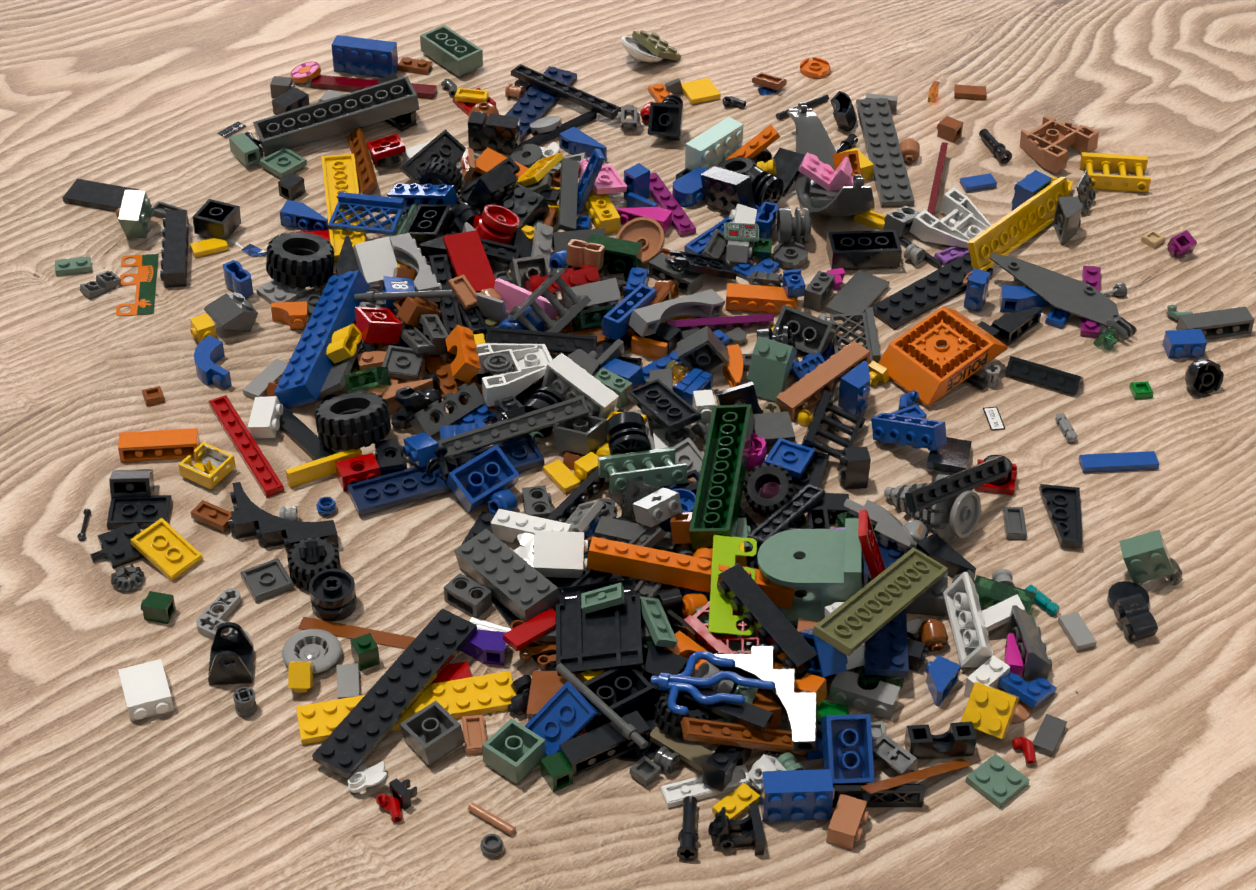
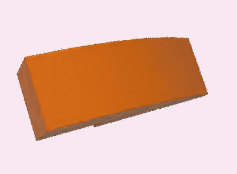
[723,344,743,388]

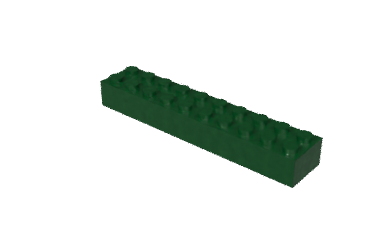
[689,404,754,550]

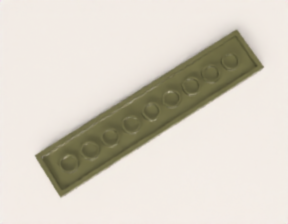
[812,547,948,656]

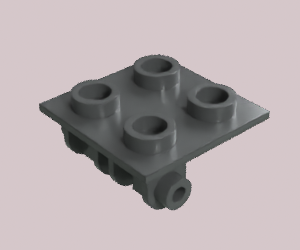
[1076,170,1096,216]

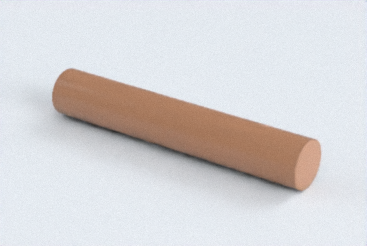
[468,802,516,836]

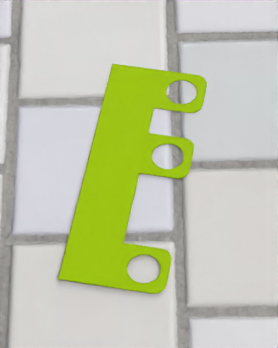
[708,535,757,635]

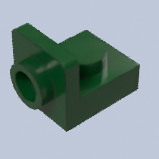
[753,238,773,258]

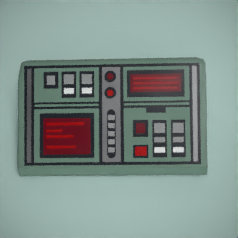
[723,222,759,242]

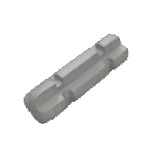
[1055,413,1078,443]

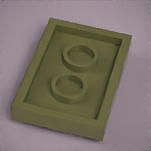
[632,30,682,61]

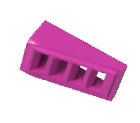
[1004,633,1024,678]

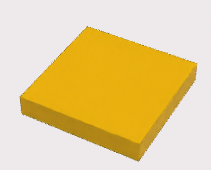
[681,78,721,104]

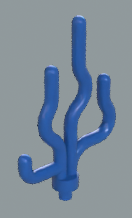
[651,651,775,715]

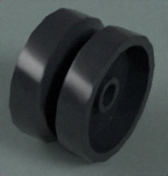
[309,568,357,622]

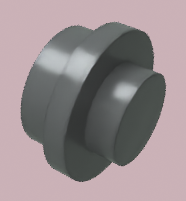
[480,834,504,856]

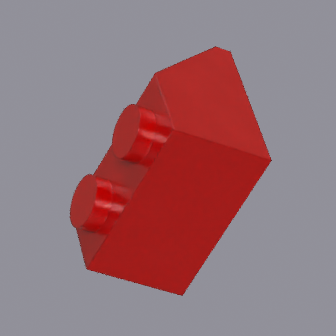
[355,307,403,345]

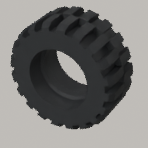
[266,232,335,288]
[314,392,391,450]

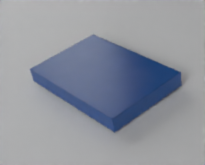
[525,681,598,756]

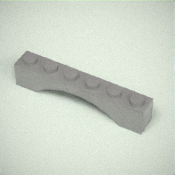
[389,233,442,303]
[629,289,725,337]

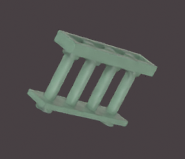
[598,447,687,494]

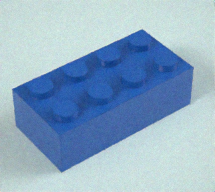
[331,35,398,78]

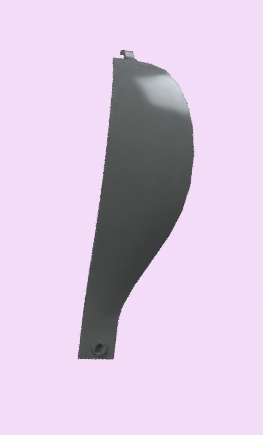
[787,103,875,217]

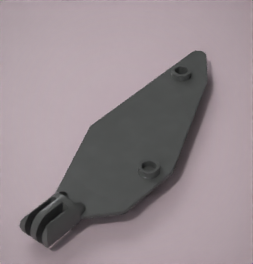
[990,254,1137,341]

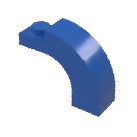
[194,335,232,390]

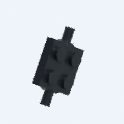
[90,522,144,569]

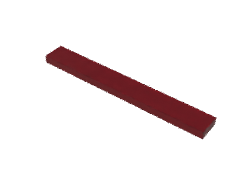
[311,75,437,99]
[927,142,948,216]

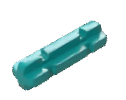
[1024,585,1060,616]

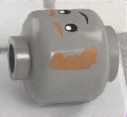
[904,520,929,550]

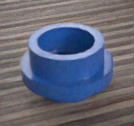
[316,497,337,515]

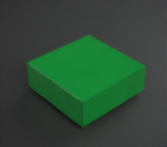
[1129,381,1154,399]

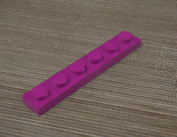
[650,173,696,237]
[1080,266,1101,338]
[665,314,774,330]

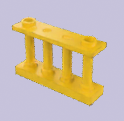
[1079,152,1151,193]

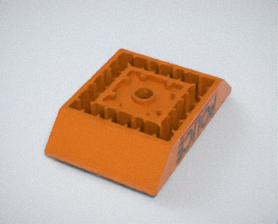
[878,306,1008,407]

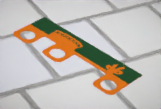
[116,254,159,316]

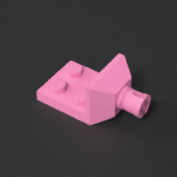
[798,152,853,191]
[578,158,627,195]

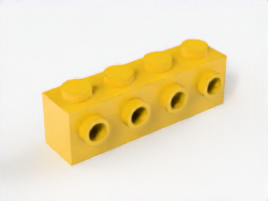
[584,189,620,234]

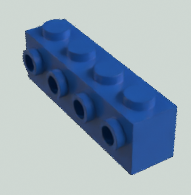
[387,183,458,209]
[602,284,657,340]
[871,412,947,451]

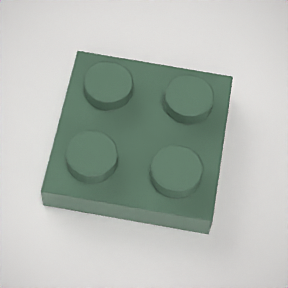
[260,147,307,179]
[965,753,1029,809]

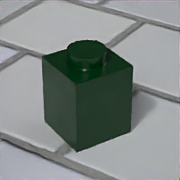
[141,591,176,624]
[350,633,380,671]
[540,751,573,792]

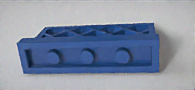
[328,192,407,236]

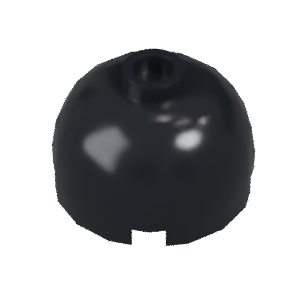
[1185,359,1224,397]

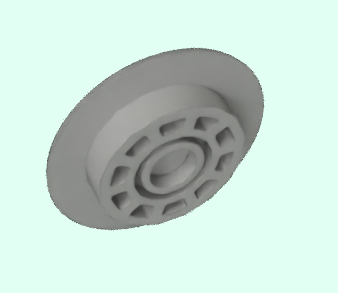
[282,629,342,674]

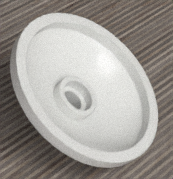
[621,36,663,63]

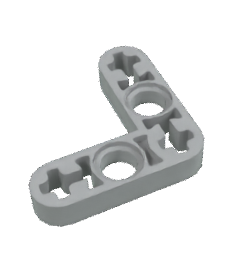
[196,588,250,640]

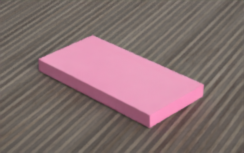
[494,278,557,330]

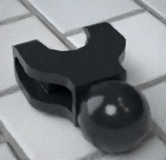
[391,386,442,430]

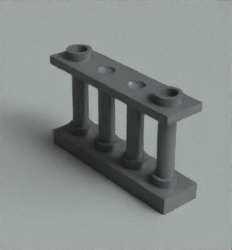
[507,268,591,333]

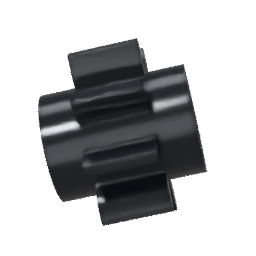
[299,540,325,563]

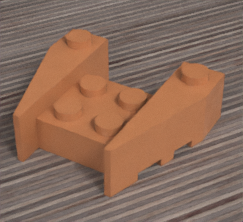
[1019,116,1099,174]
[357,351,433,415]

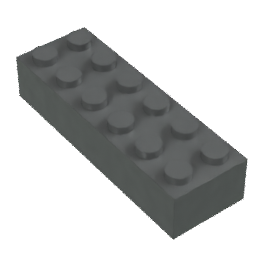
[454,529,560,622]

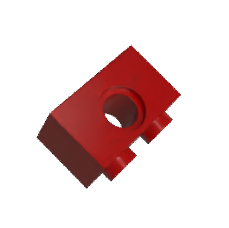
[335,452,380,491]

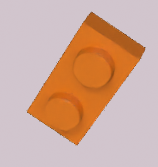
[648,83,671,103]

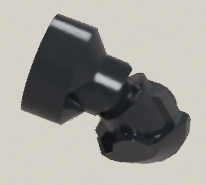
[508,675,532,715]

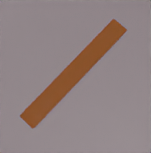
[298,617,415,649]
[861,759,972,793]

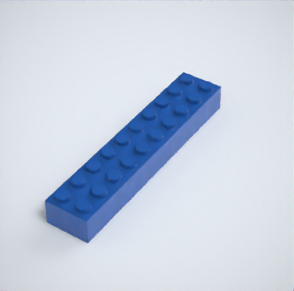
[274,270,369,409]

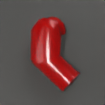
[1012,736,1036,764]
[376,793,403,823]

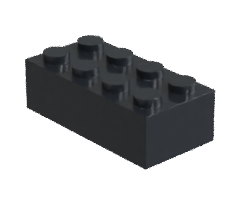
[826,230,902,270]

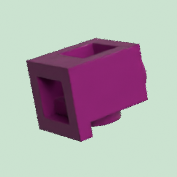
[1167,230,1197,258]

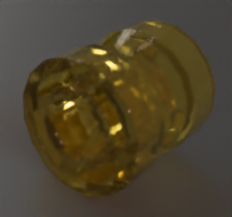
[665,360,690,383]

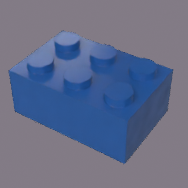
[446,445,520,513]
[821,714,874,784]
[760,769,834,822]

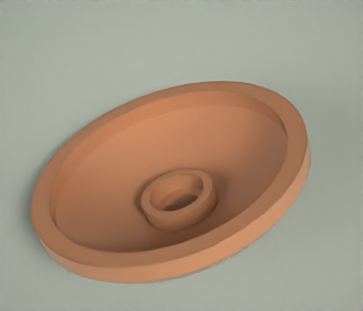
[616,217,665,264]

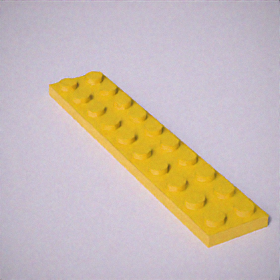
[321,154,365,261]
[968,177,1070,271]
[296,671,516,745]

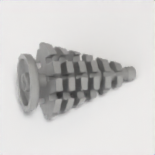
[884,482,981,542]

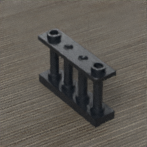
[801,390,866,470]

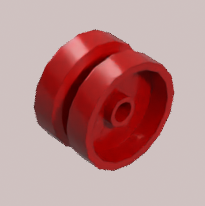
[476,204,520,245]

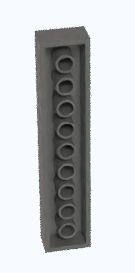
[253,76,420,157]

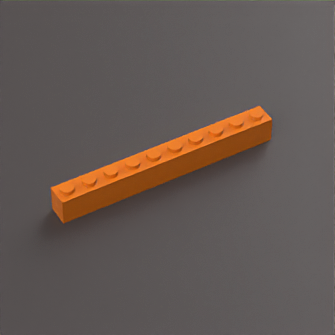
[586,537,796,609]

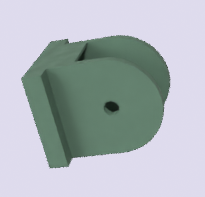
[757,518,863,626]

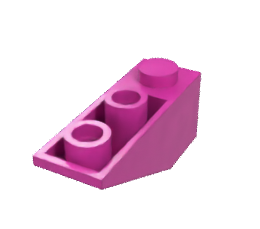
[617,207,672,233]

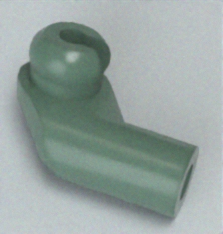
[1166,305,1193,321]

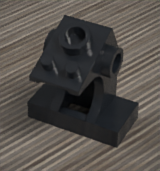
[708,804,765,856]

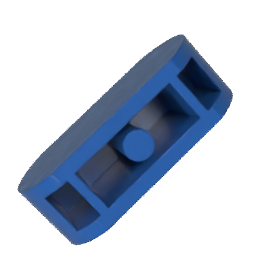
[672,168,709,207]

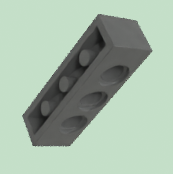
[409,383,485,436]

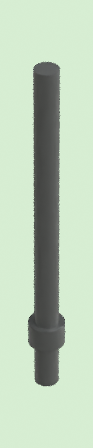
[354,290,455,302]
[556,663,648,749]

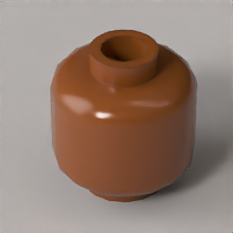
[652,280,679,300]
[918,619,948,652]

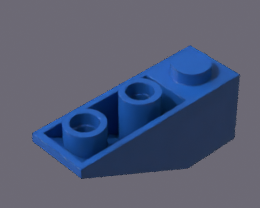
[559,127,607,161]
[279,200,329,231]
[999,285,1051,313]

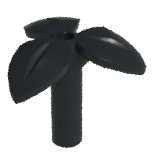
[426,447,459,480]

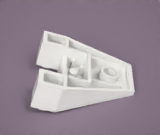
[909,187,991,248]
[476,343,552,407]

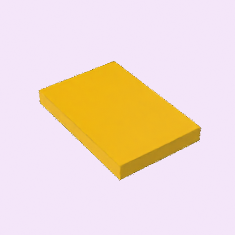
[515,153,563,187]
[130,518,203,582]

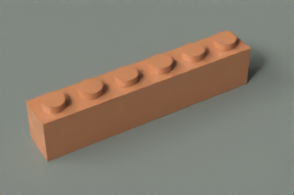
[776,341,870,421]

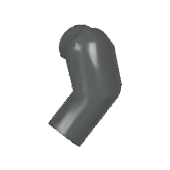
[441,79,457,97]

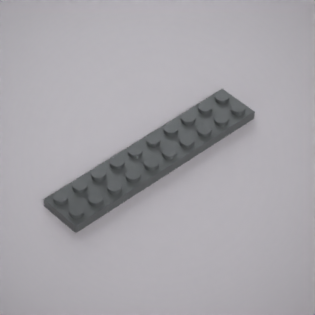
[856,98,915,207]

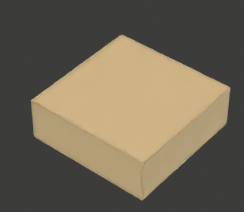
[1141,230,1166,249]

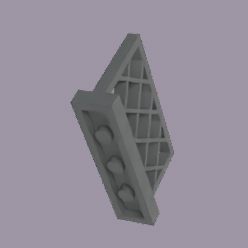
[830,307,880,363]

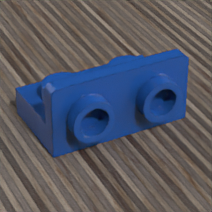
[789,352,825,382]

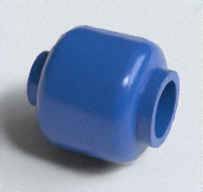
[549,249,567,270]
[488,489,517,514]

